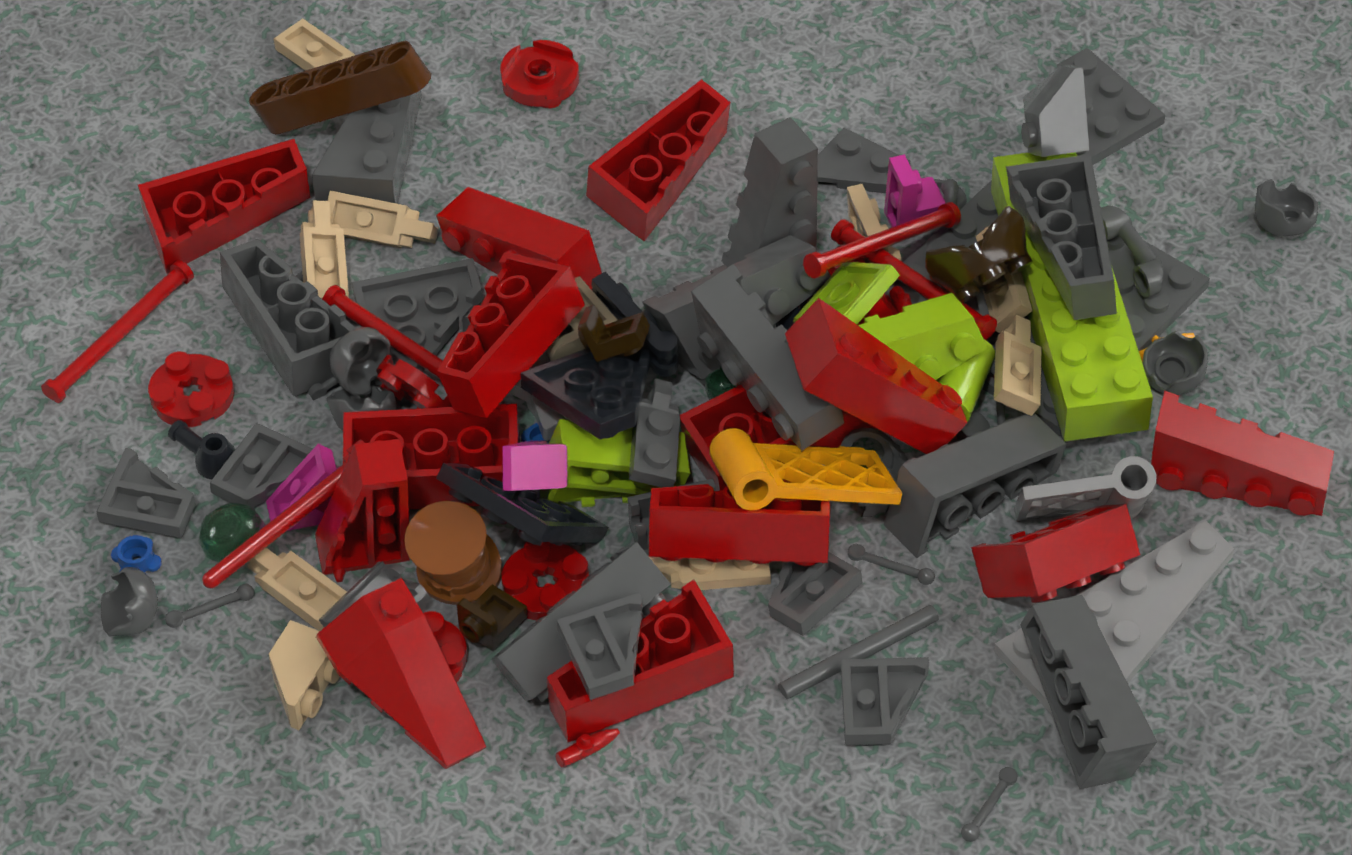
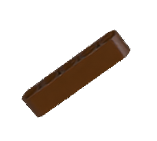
[249,41,432,135]

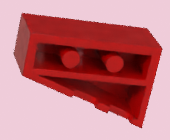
[315,439,410,575]
[971,504,1140,603]

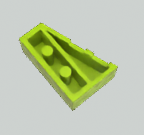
[858,293,988,380]
[539,419,690,508]

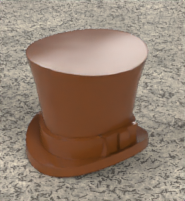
[405,501,503,605]

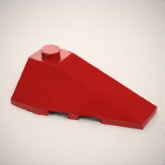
[316,578,486,769]

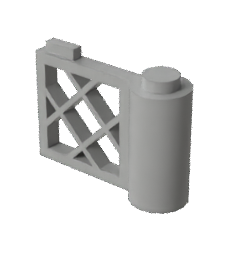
[1014,456,1156,521]

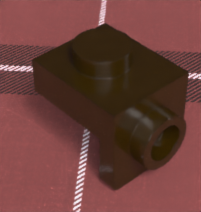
[578,305,650,362]
[457,584,528,651]

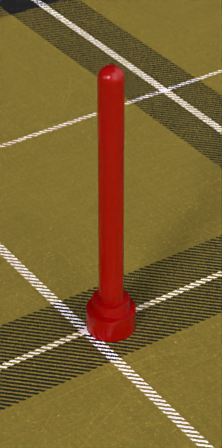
[202,439,365,589]

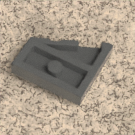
[768,552,863,636]

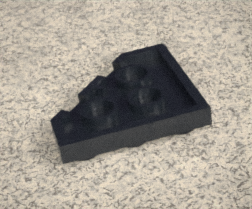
[521,346,650,440]
[436,463,609,546]

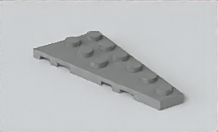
[994,520,1234,716]

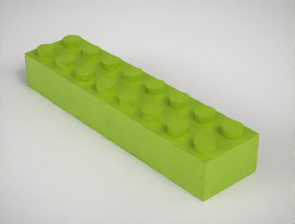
[991,152,1153,442]

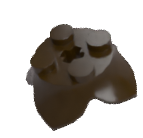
[925,206,1033,303]

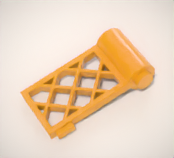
[709,428,903,511]

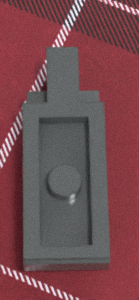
[629,378,680,487]

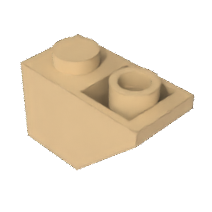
[269,620,340,730]

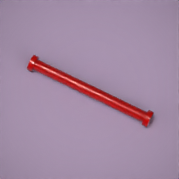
[803,202,961,279]
[831,219,997,340]
[41,260,194,404]
[322,285,443,378]

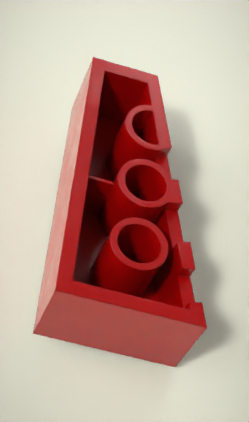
[586,79,731,241]
[138,139,310,274]
[436,187,602,290]
[437,252,585,418]
[785,298,968,454]
[1151,391,1334,516]
[649,479,830,566]
[547,579,734,743]

